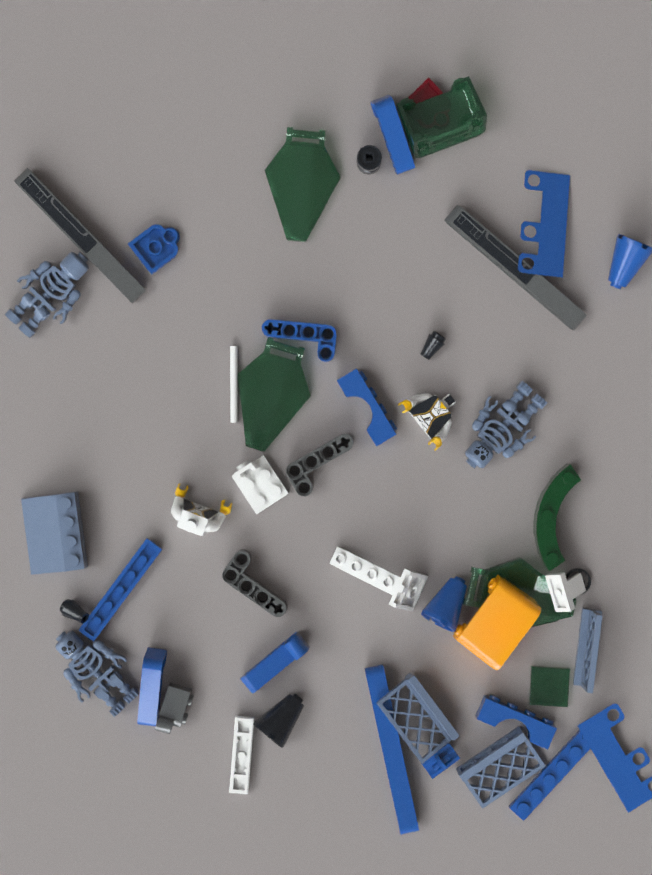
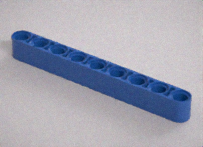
[364,664,419,835]

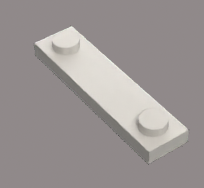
[229,715,255,794]

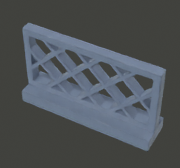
[573,608,602,693]
[376,673,459,764]
[456,726,545,809]

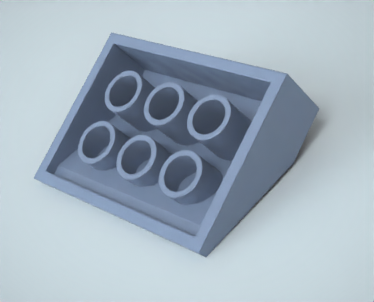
[21,492,88,575]

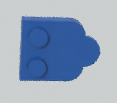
[128,225,180,275]

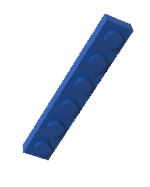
[78,538,163,642]
[509,729,591,821]

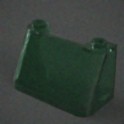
[397,76,487,158]

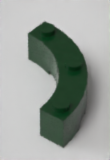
[533,464,581,572]

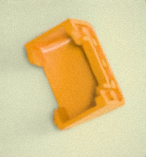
[453,575,541,670]

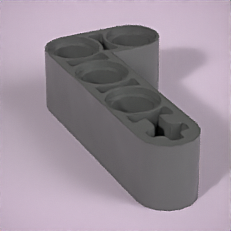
[286,434,353,497]
[222,549,287,617]

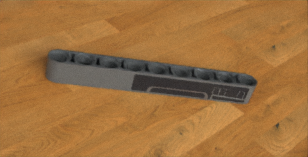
[14,168,146,304]
[444,205,587,330]

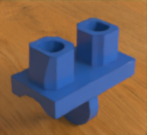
[421,743,460,779]

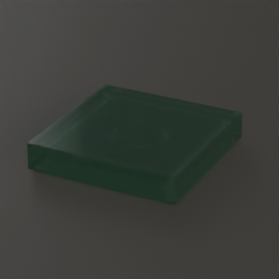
[529,666,570,707]

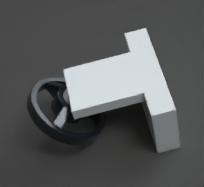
[545,568,591,612]

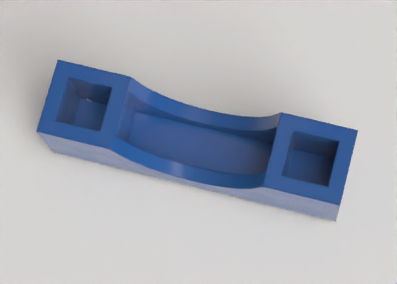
[337,368,397,446]
[475,694,557,750]

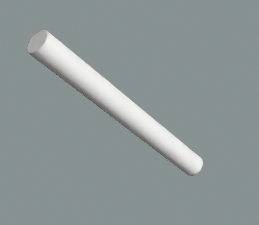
[230,346,238,423]

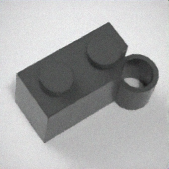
[155,682,194,734]

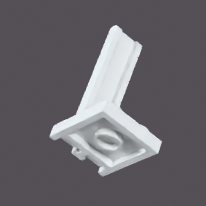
[232,455,289,514]
[329,546,428,611]

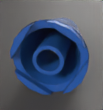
[608,234,652,290]
[421,576,467,632]

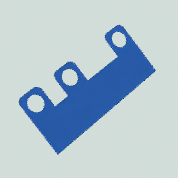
[518,170,570,278]
[578,704,652,813]

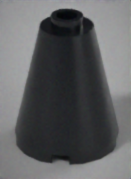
[253,693,304,748]

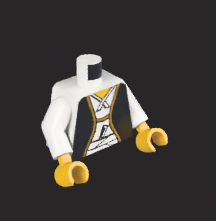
[398,393,456,451]
[171,483,232,536]

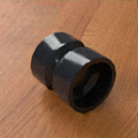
[356,145,382,175]

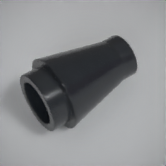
[420,331,446,360]
[60,599,89,624]

